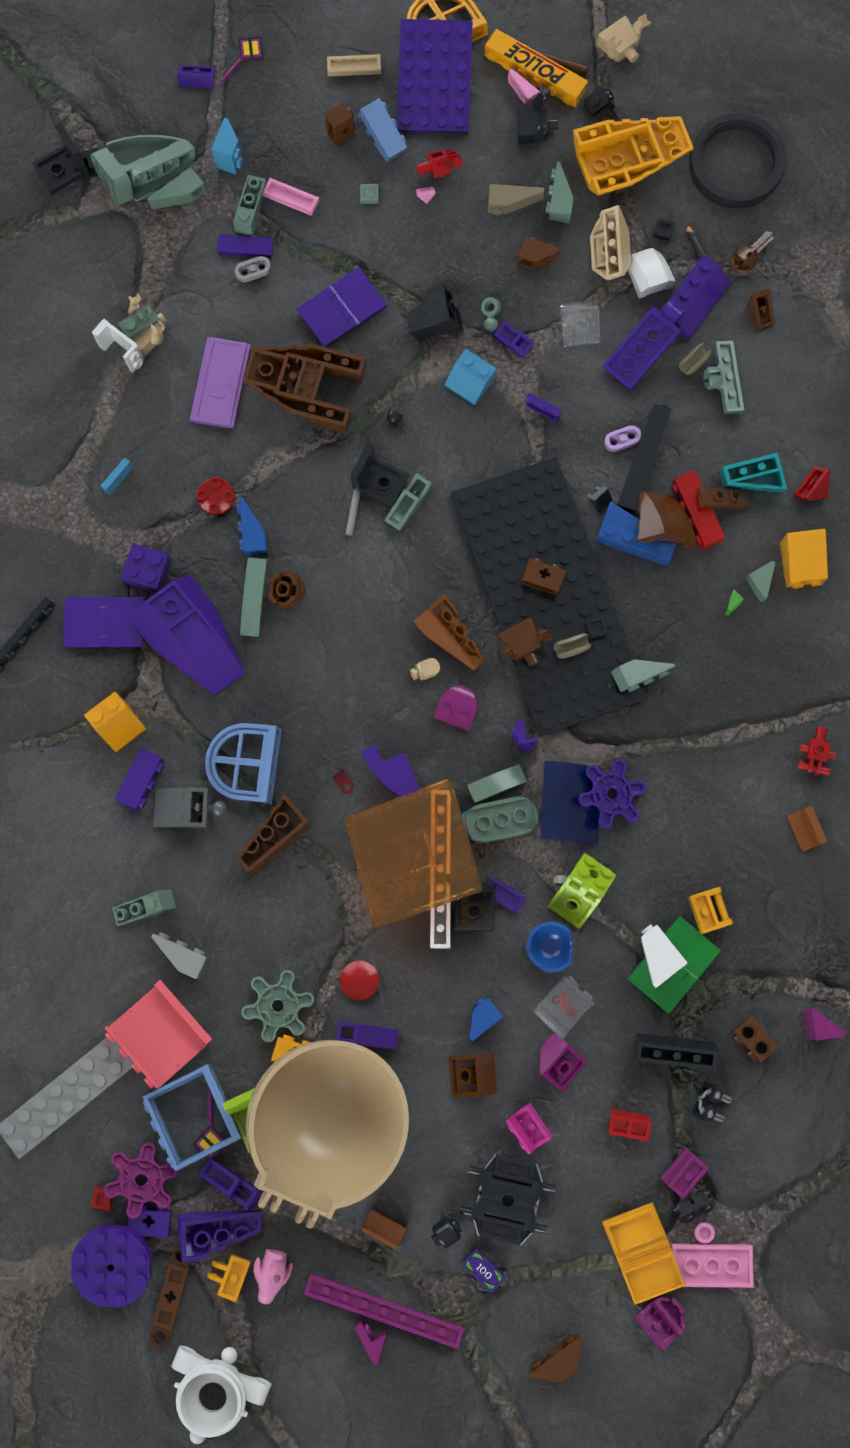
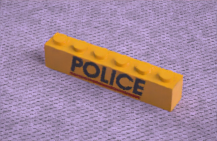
[485,29,588,107]

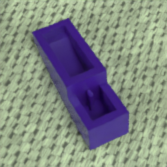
[199,1157,263,1210]

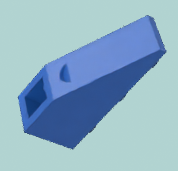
[237,497,268,557]

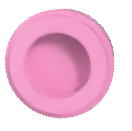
[694,1222,715,1244]

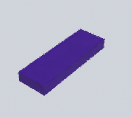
[217,234,273,258]

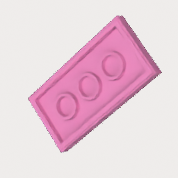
[671,1243,754,1288]

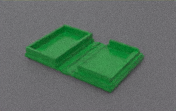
[627,916,721,1014]

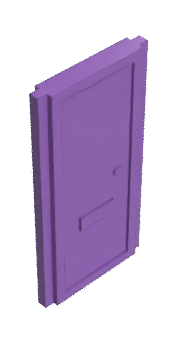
[190,337,251,429]

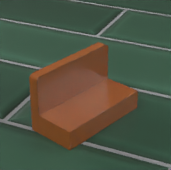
[787,806,828,851]
[361,1209,406,1250]

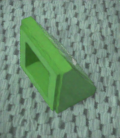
[725,589,743,616]

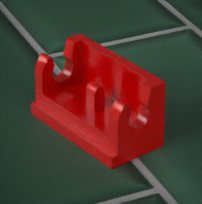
[608,1108,652,1141]

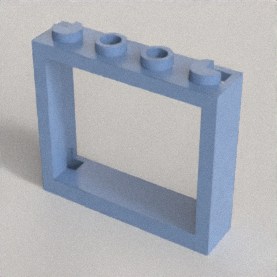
[143,1064,242,1171]

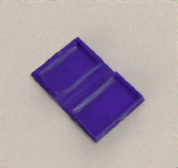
[296,267,387,347]
[63,597,145,648]

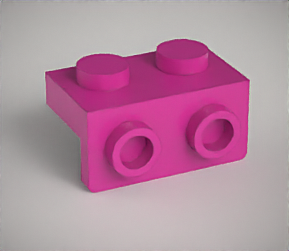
[506,1103,553,1154]

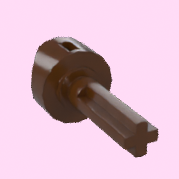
[730,231,774,274]

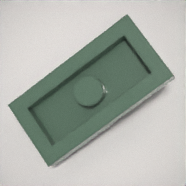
[118,304,160,339]

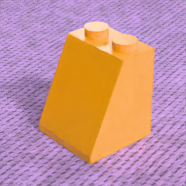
[779,529,828,589]
[84,692,146,752]

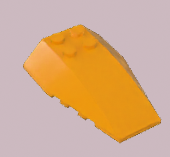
[573,116,694,195]

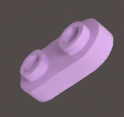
[604,426,641,452]

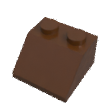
[449,1053,497,1097]

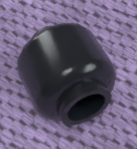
[431,1217,462,1248]

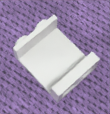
[92,319,144,373]

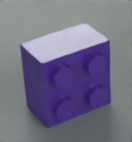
[121,543,172,593]

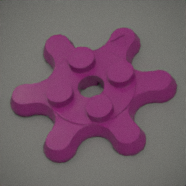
[104,1143,178,1219]

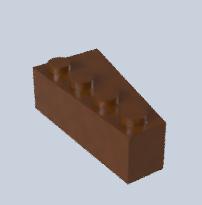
[236,794,312,877]

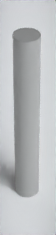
[345,490,361,536]

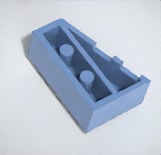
[357,98,407,162]

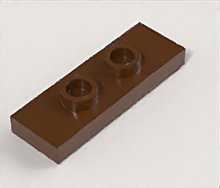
[697,487,750,509]

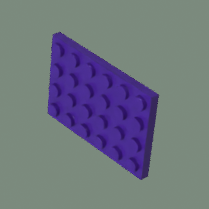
[397,19,473,134]

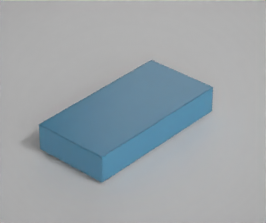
[101,458,134,495]

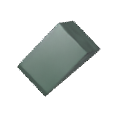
[746,561,775,602]

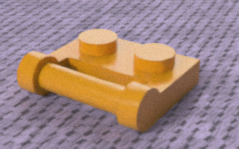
[688,887,733,934]

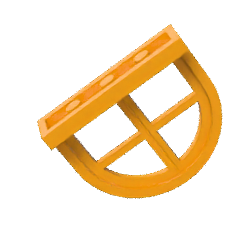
[407,0,488,42]

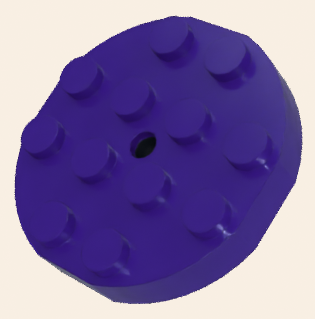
[71,1225,152,1307]

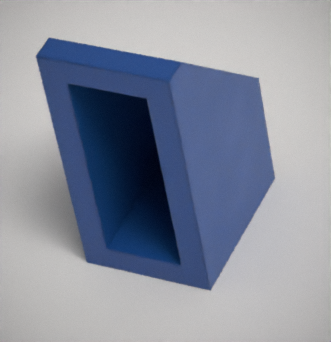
[469,997,503,1041]

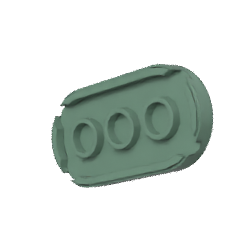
[463,796,539,843]

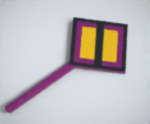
[220,37,263,83]
[193,1089,225,1159]

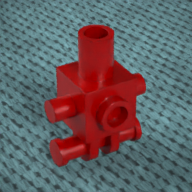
[416,149,463,178]
[797,727,835,777]

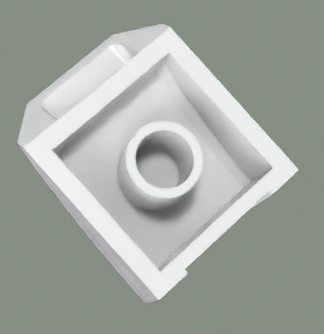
[628,248,675,299]

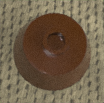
[268,571,306,609]

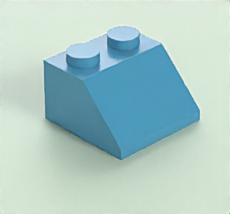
[211,118,244,174]
[445,349,497,405]

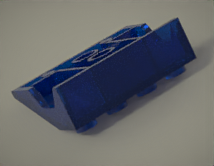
[539,761,601,844]

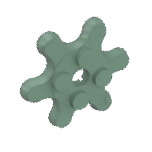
[242,970,314,1042]

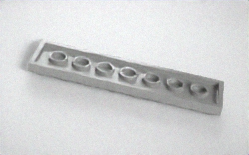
[0,1038,133,1159]

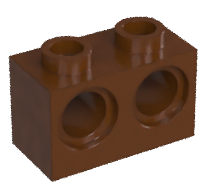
[731,1015,779,1062]

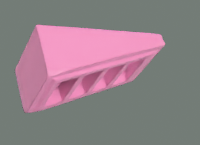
[508,69,540,105]

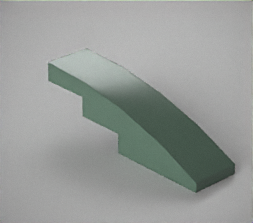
[240,557,267,637]

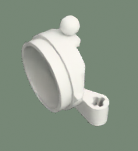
[171,1345,271,1444]

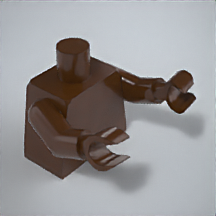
[498,617,553,667]

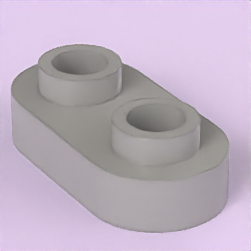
[235,256,271,282]

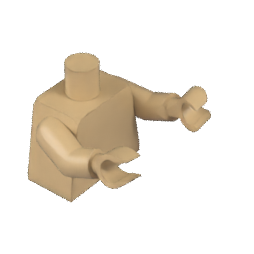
[597,14,651,63]
[128,293,167,357]

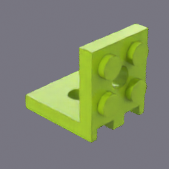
[547,853,616,929]
[222,1088,255,1153]

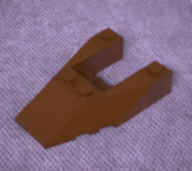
[243,344,367,434]

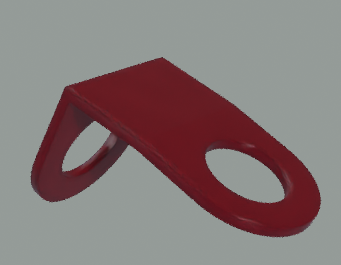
[332,770,354,794]

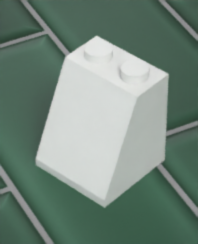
[641,924,687,988]

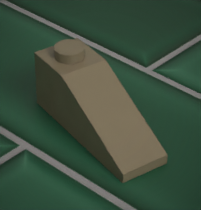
[488,184,544,215]

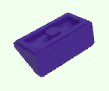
[177,65,216,89]

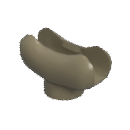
[679,343,711,375]
[554,633,591,659]

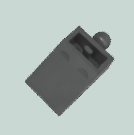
[153,787,227,829]

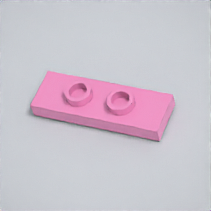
[263,178,320,216]

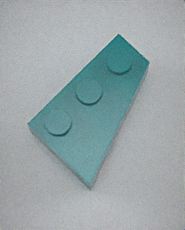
[718,452,787,492]

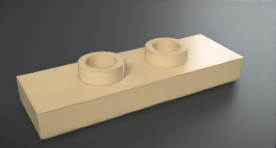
[327,54,381,77]

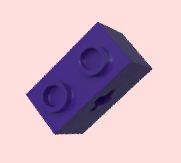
[128,1204,173,1238]

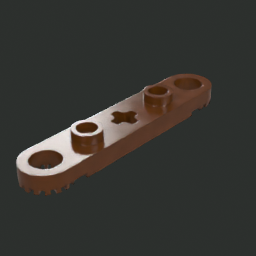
[149,1245,191,1349]

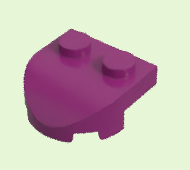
[433,685,478,731]
[634,1297,685,1350]

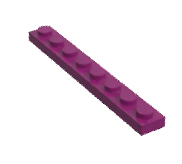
[304,1273,464,1349]

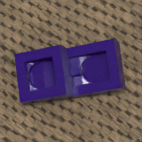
[492,321,534,357]

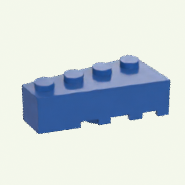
[596,501,676,566]

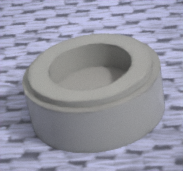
[553,875,568,887]

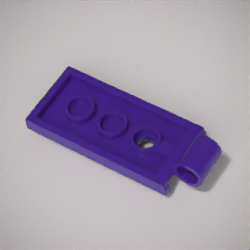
[602,300,684,391]

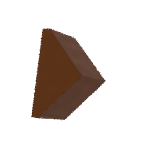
[746,288,775,330]

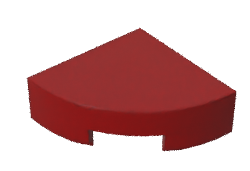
[91,1186,112,1212]

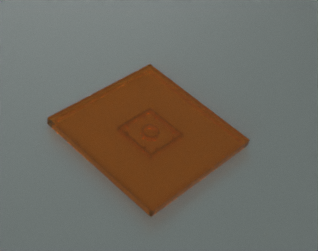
[345,779,483,929]

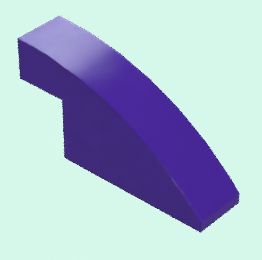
[361,745,427,810]

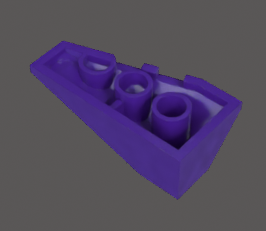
[177,1210,262,1262]

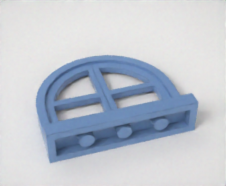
[205,723,282,805]

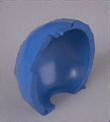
[526,921,573,973]

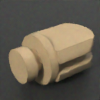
[410,658,440,680]

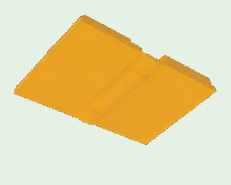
[602,1202,686,1305]

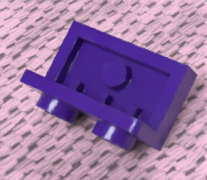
[511,720,538,752]

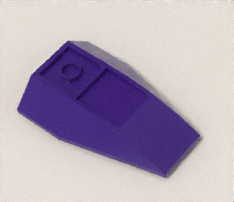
[129,575,245,696]

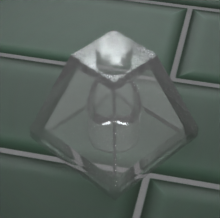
[559,302,601,347]

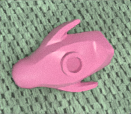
[254,1249,293,1304]

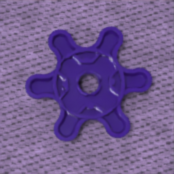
[578,759,646,829]

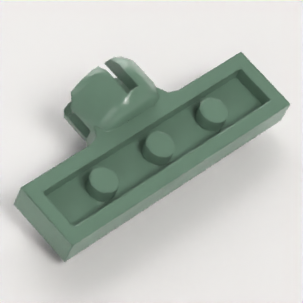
[703,341,745,414]

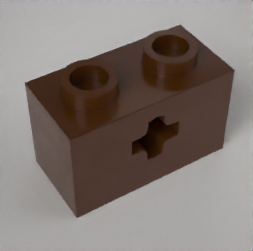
[324,103,355,147]
[521,558,566,596]

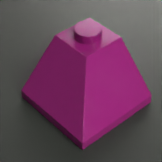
[540,1033,587,1092]

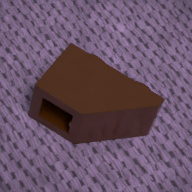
[517,237,560,270]

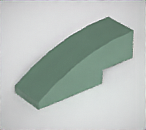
[384,473,434,531]
[467,764,527,804]

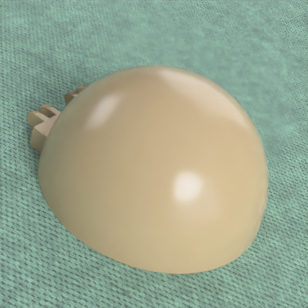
[246,1040,409,1229]

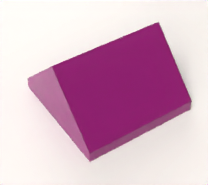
[803,1008,847,1040]

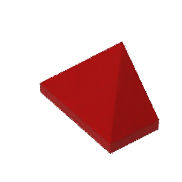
[794,466,830,501]

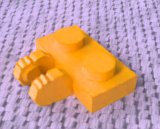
[207,1254,251,1302]

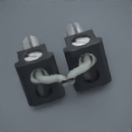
[692,1082,732,1122]

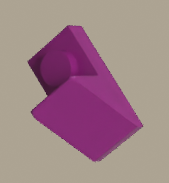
[354,1320,386,1365]

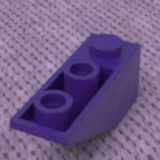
[336,1021,399,1050]

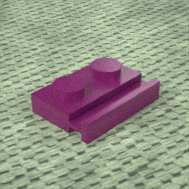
[660,1147,709,1199]

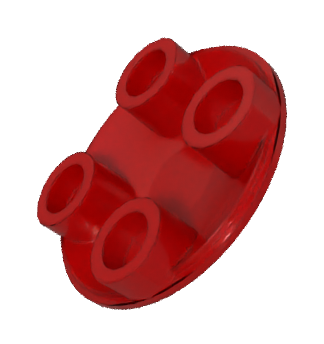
[196,477,234,515]
[340,961,379,1000]

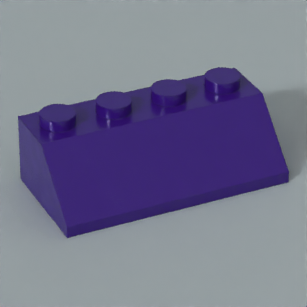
[670,254,731,340]

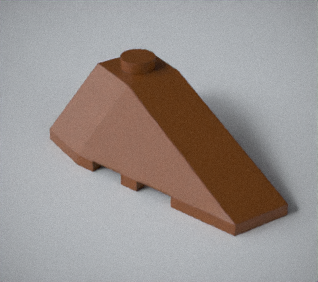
[414,595,484,670]

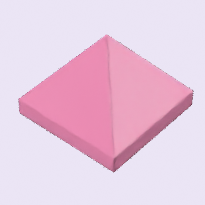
[416,187,435,204]

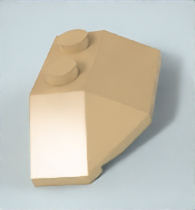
[590,205,631,281]

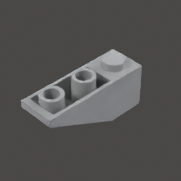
[151,932,209,979]

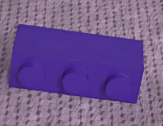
[115,748,165,812]

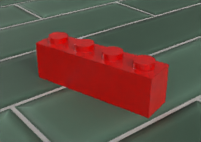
[671,470,726,551]

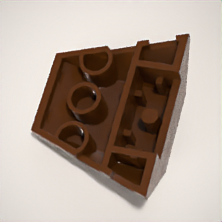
[636,491,697,549]

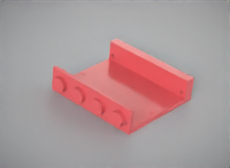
[105,980,212,1089]

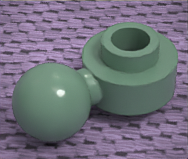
[481,297,501,332]

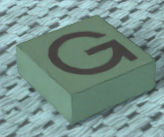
[360,184,379,204]

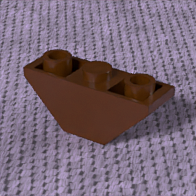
[529,1333,582,1383]

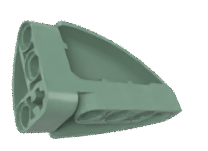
[90,135,195,206]

